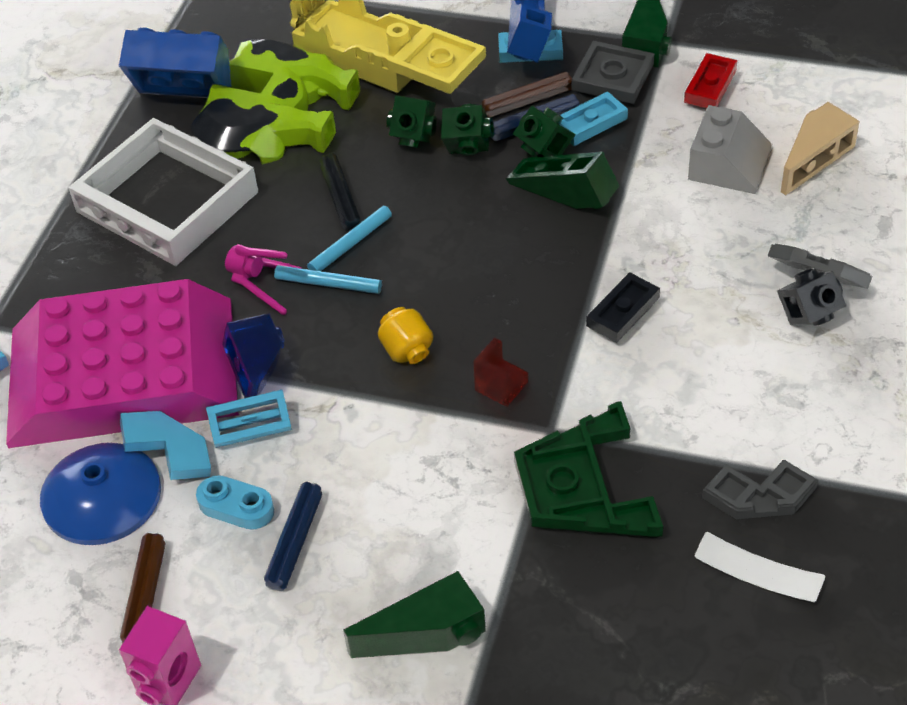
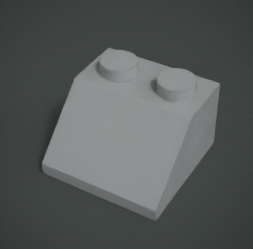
[688,105,772,194]

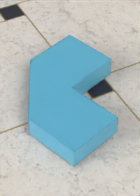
[120,411,211,480]

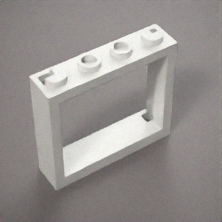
[68,118,258,266]

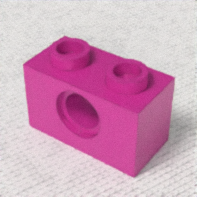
[119,606,202,705]

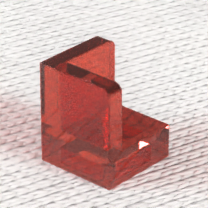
[473,338,528,407]

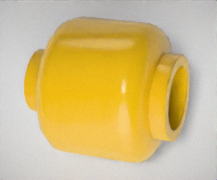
[378,307,434,364]

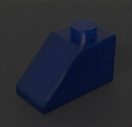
[222,314,285,398]

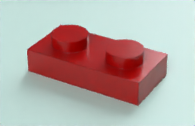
[684,53,738,108]

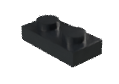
[586,272,660,343]

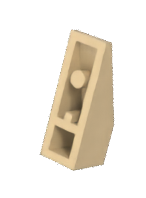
[781,102,860,195]

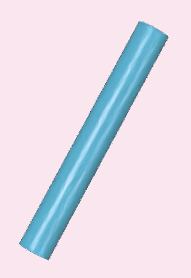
[307,205,392,271]
[274,265,382,294]

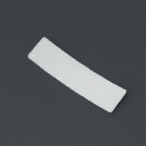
[695,532,826,602]

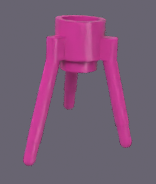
[225,244,302,315]

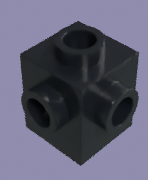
[777,268,846,326]

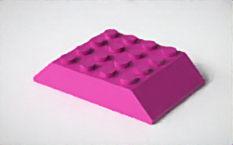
[6,279,239,448]

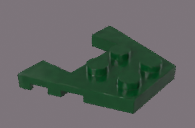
[514,401,663,537]

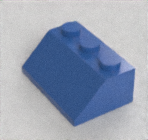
[119,28,231,97]

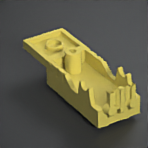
[290,0,486,94]

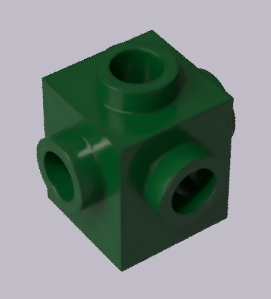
[386,95,437,148]
[441,104,494,155]
[513,105,576,157]

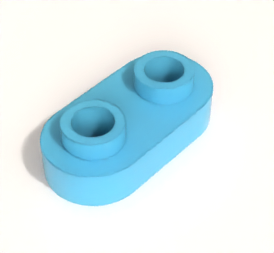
[196,476,274,530]

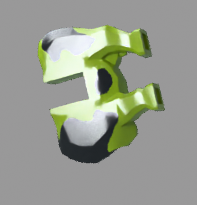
[191,39,361,164]

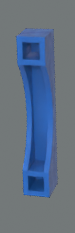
[507,0,552,62]

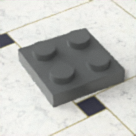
[572,41,654,104]

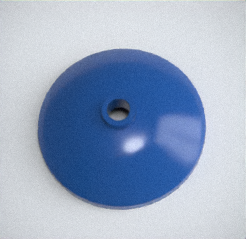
[40,443,161,545]

